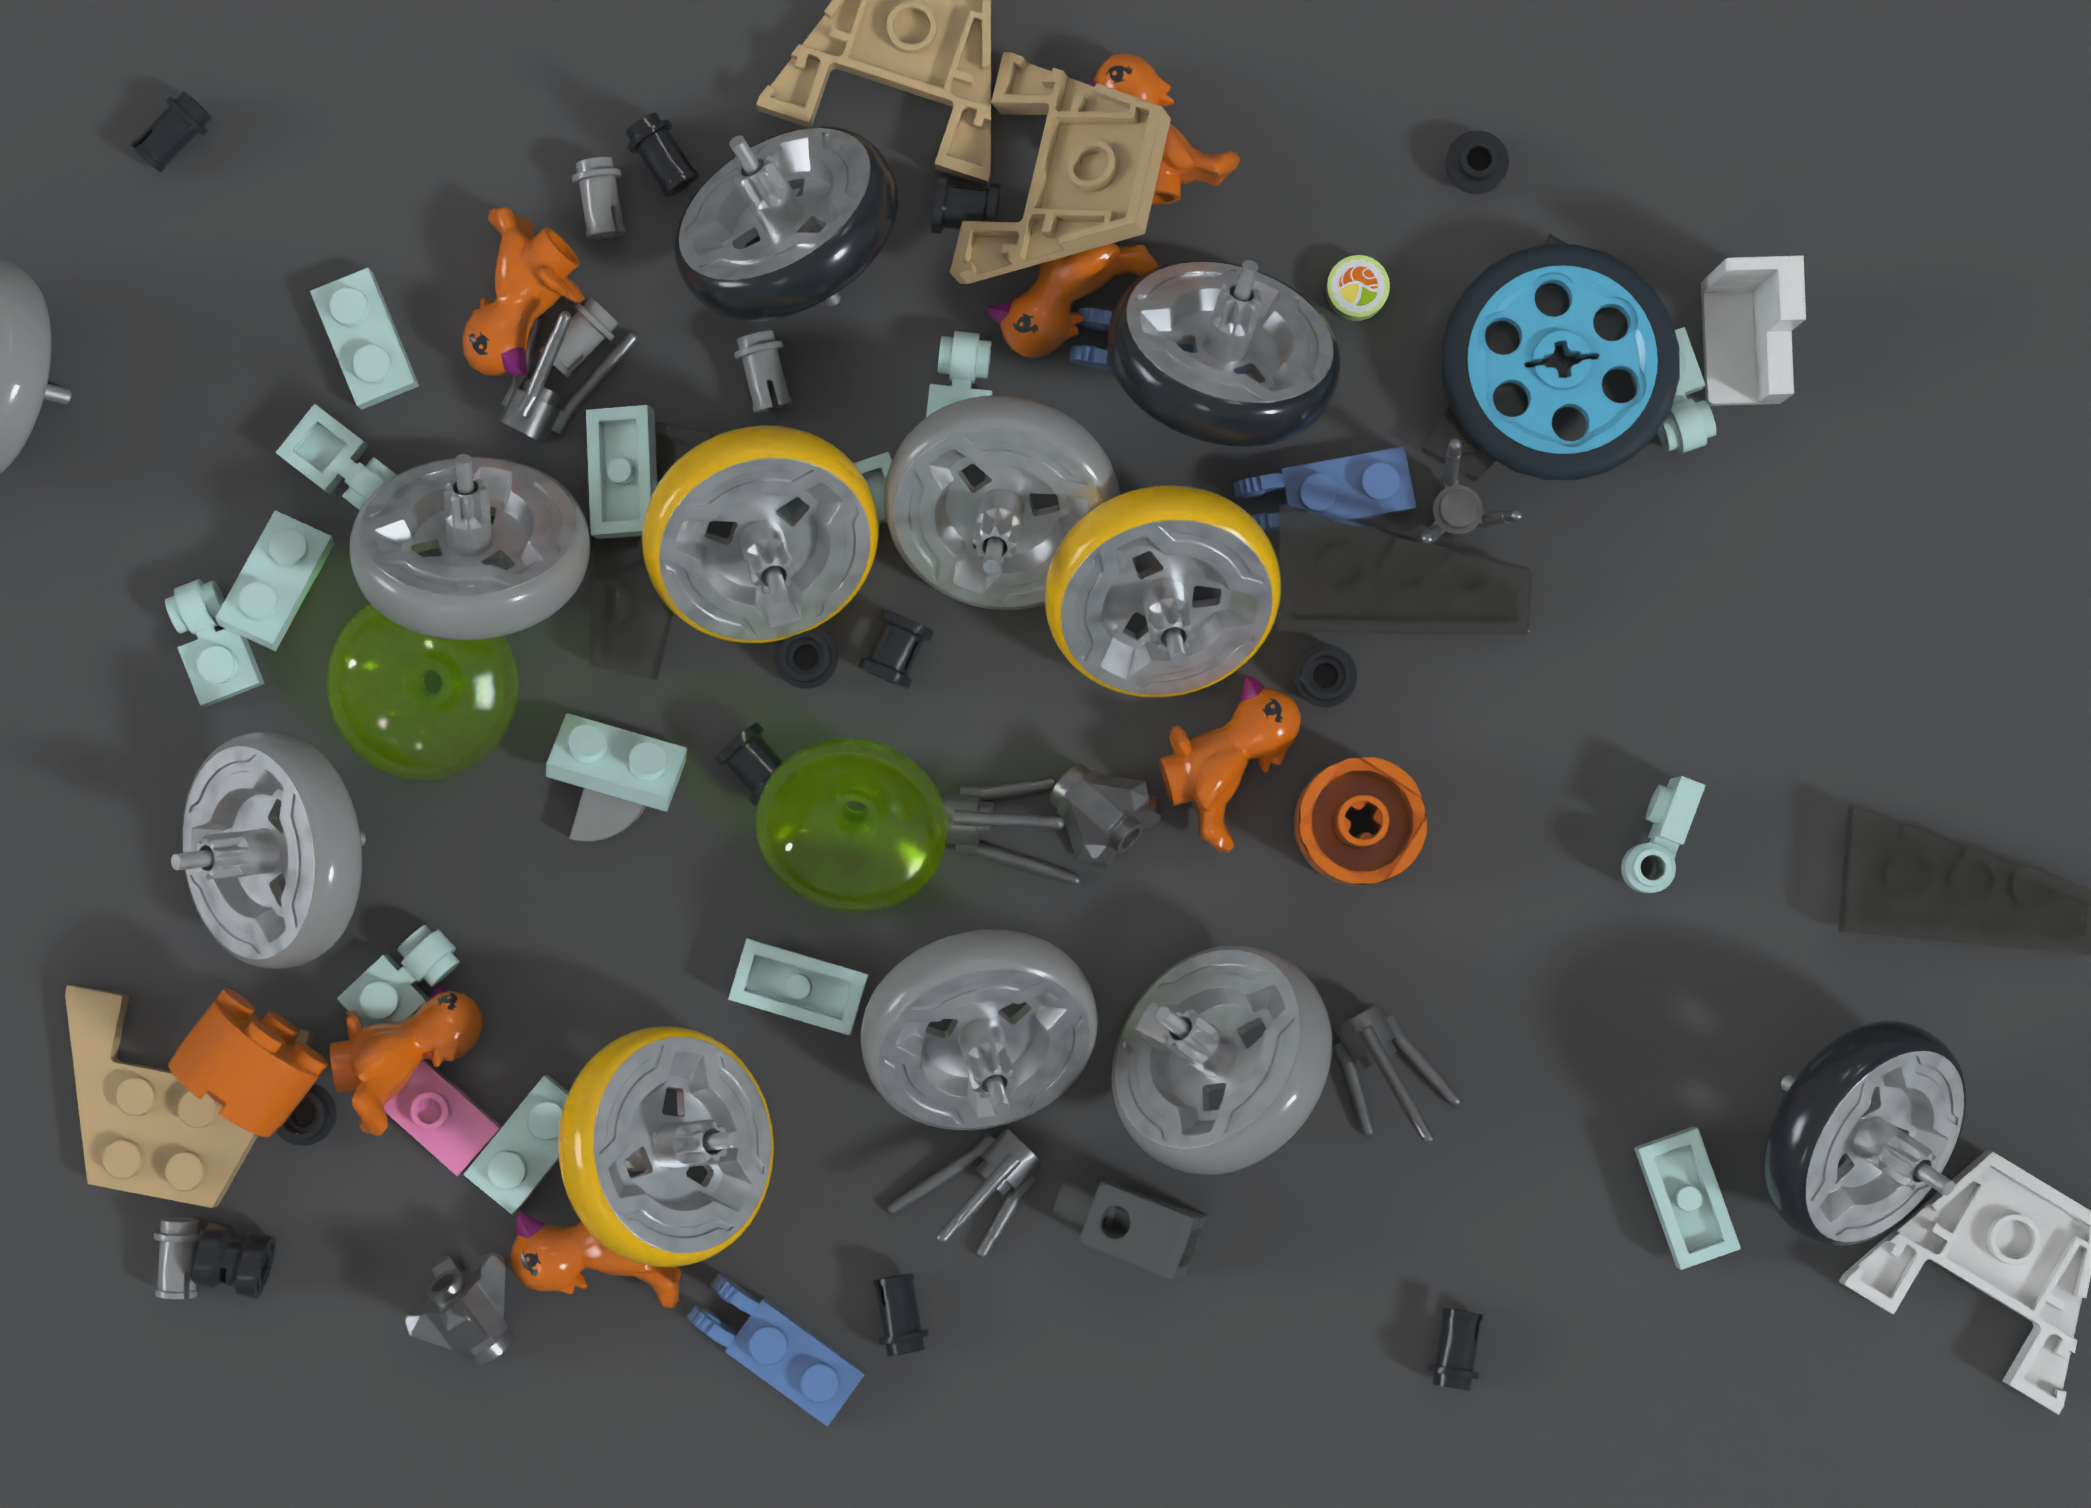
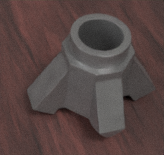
[1050,764,1162,868]
[405,1253,513,1366]

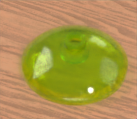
[327,604,518,780]
[756,738,947,913]

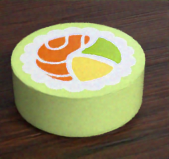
[1325,255,1390,321]

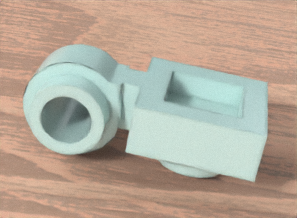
[1630,327,1717,454]
[926,331,993,417]
[275,404,396,510]
[165,579,265,707]
[1621,776,1706,893]
[337,925,460,1027]

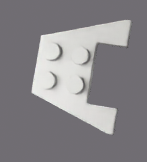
[1838,1150,2091,1415]

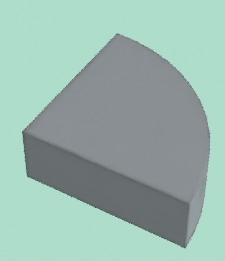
[569,788,646,842]

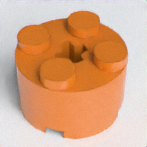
[1294,757,1427,886]
[168,988,328,1137]

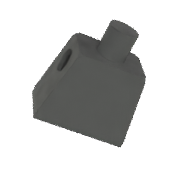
[1053,1179,1208,1280]

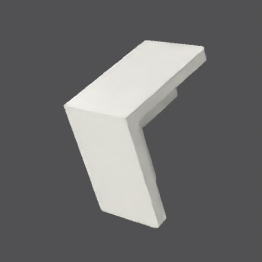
[1701,255,1806,406]

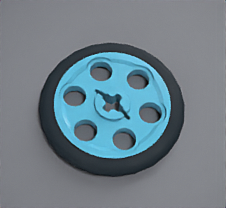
[1442,244,1680,480]

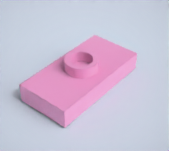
[384,1059,502,1176]

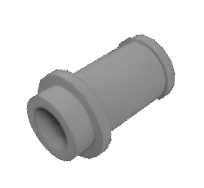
[572,157,626,240]
[539,297,619,379]
[734,330,793,413]
[153,1217,204,1299]

